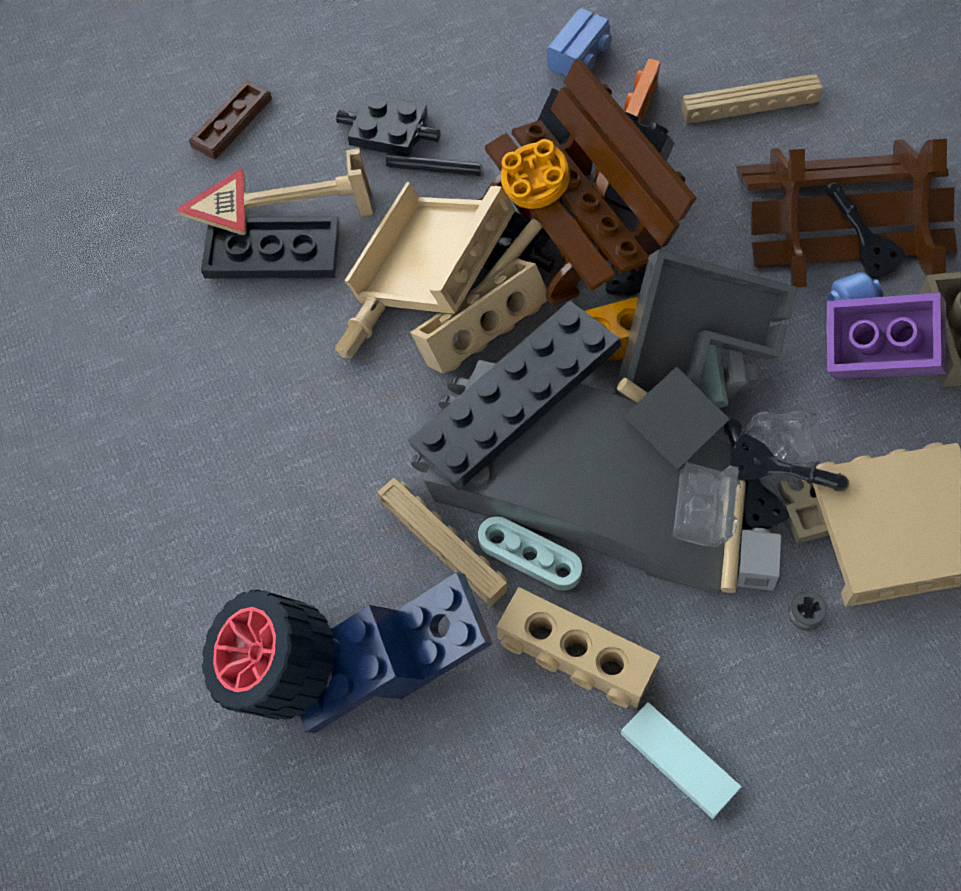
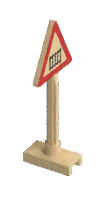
[177,148,373,235]

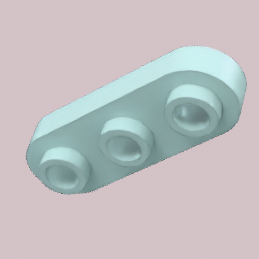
[478,516,582,591]

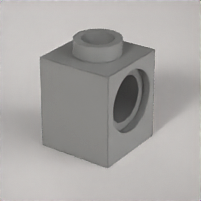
[737,528,781,591]

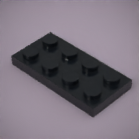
[201,216,340,279]

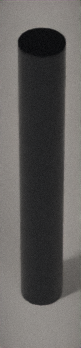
[386,154,482,176]

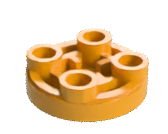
[501,139,570,209]

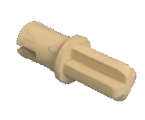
[335,297,385,359]

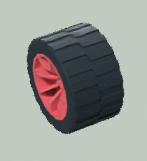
[202,589,335,720]

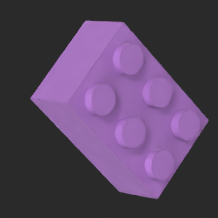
[827,293,947,379]

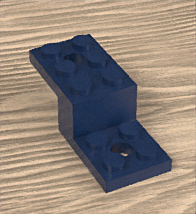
[300,572,493,733]

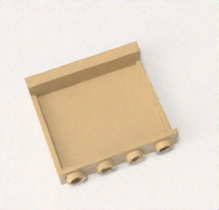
[344,182,515,314]
[810,442,961,607]

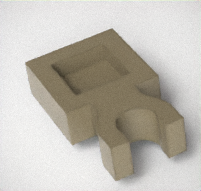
[778,478,829,544]

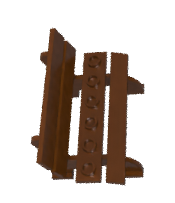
[478,59,697,306]
[737,138,957,288]

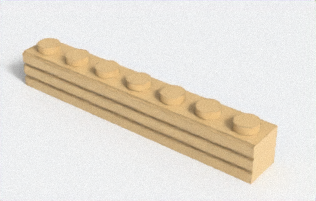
[681,74,822,124]
[377,478,507,607]

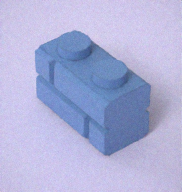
[547,8,612,77]

